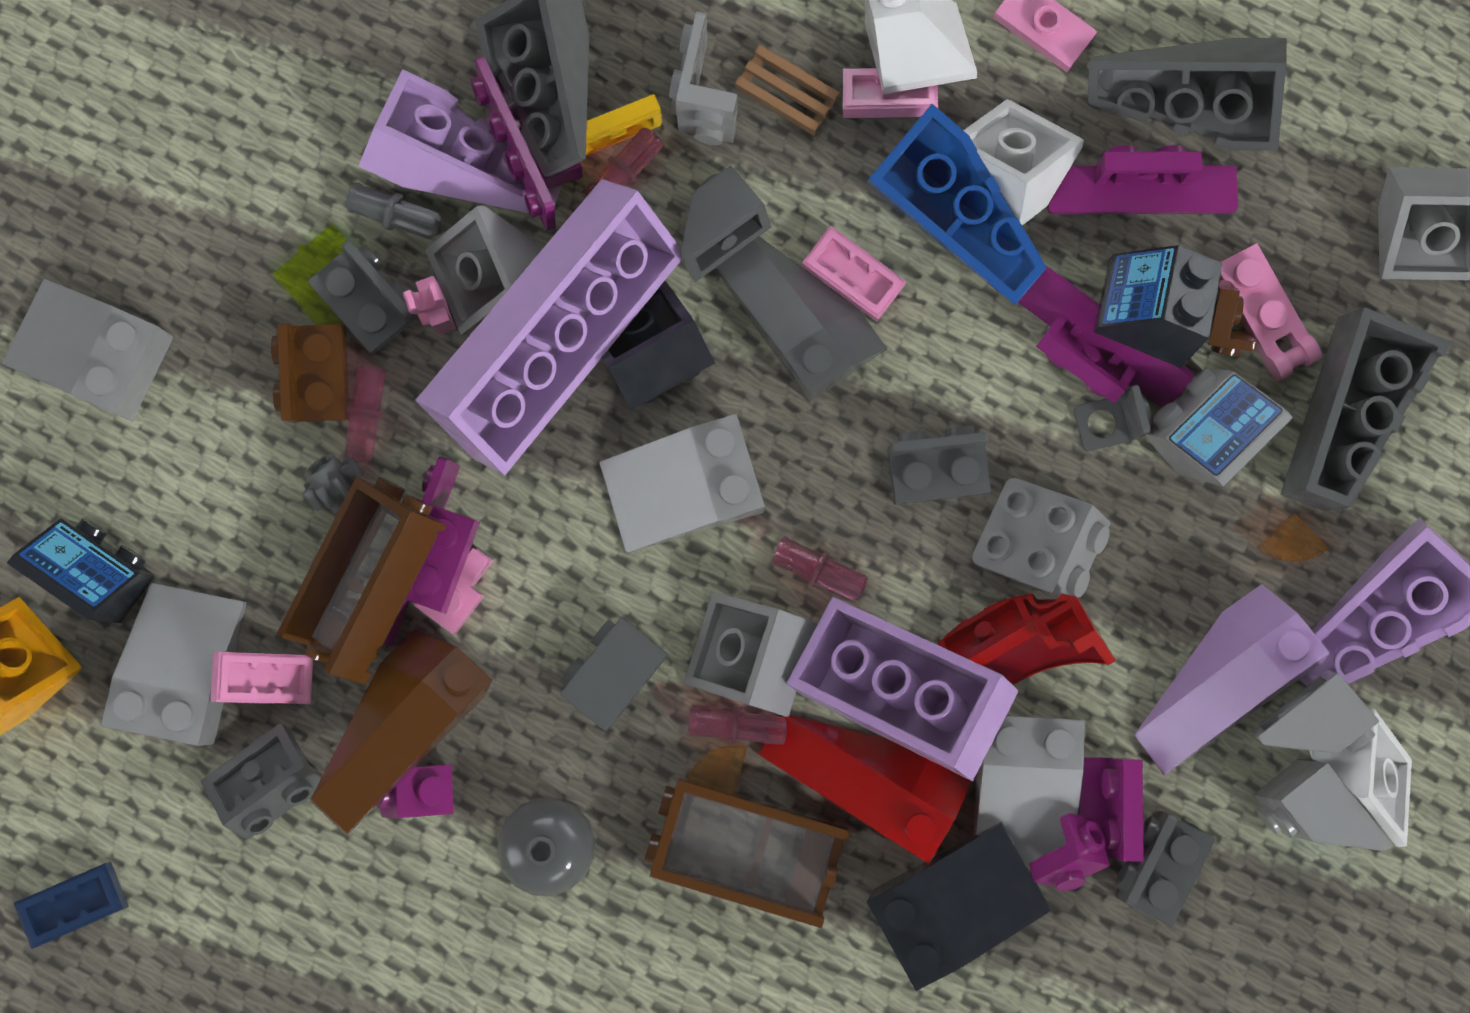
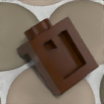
[1206,280,1257,356]

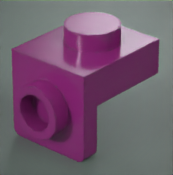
[377,765,454,819]
[1029,813,1110,891]

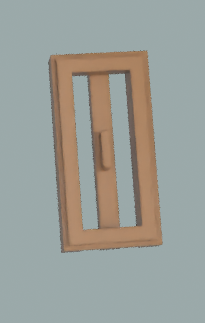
[735,44,840,136]

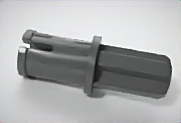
[346,183,442,239]

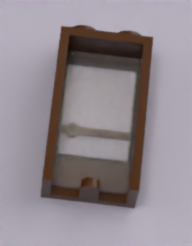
[277,477,447,685]
[644,778,850,928]

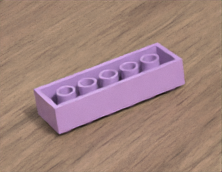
[415,179,683,476]

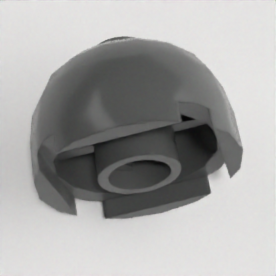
[497,797,596,897]

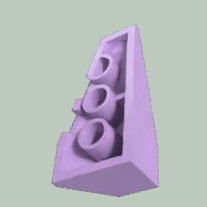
[358,69,562,213]
[1300,517,1470,686]
[1134,584,1330,775]

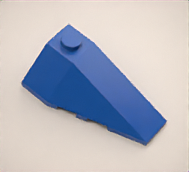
[865,104,1047,305]

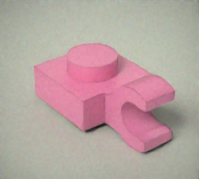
[403,276,456,335]
[414,548,493,635]

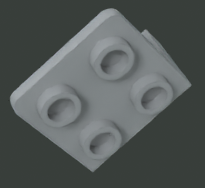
[669,11,737,146]
[972,478,1111,599]

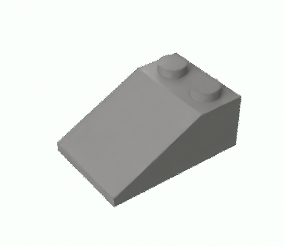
[2,279,173,422]
[599,414,765,554]
[101,583,247,746]
[973,716,1085,865]

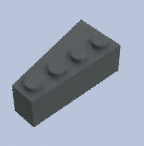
[1280,307,1452,511]

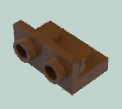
[271,323,349,423]

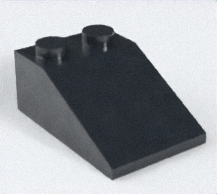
[866,821,1051,991]

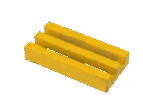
[586,94,662,156]

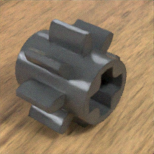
[302,453,364,514]

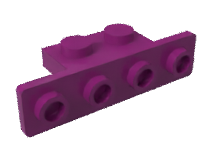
[470,56,583,231]
[1047,145,1238,214]
[1018,266,1194,408]
[383,456,480,646]

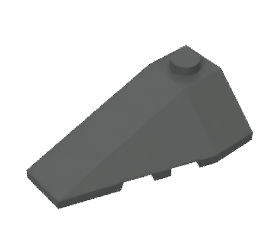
[475,0,589,178]

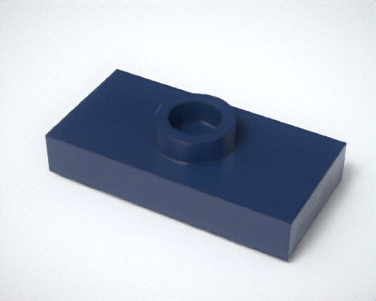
[13,862,129,949]

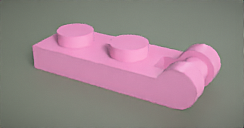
[1219,243,1322,382]

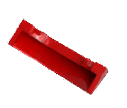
[937,593,1116,685]

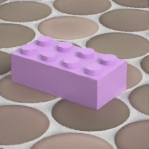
[786,597,1019,781]

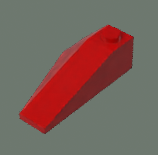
[758,715,972,864]

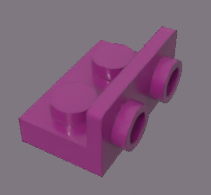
[1078,757,1143,861]

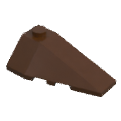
[310,630,493,836]

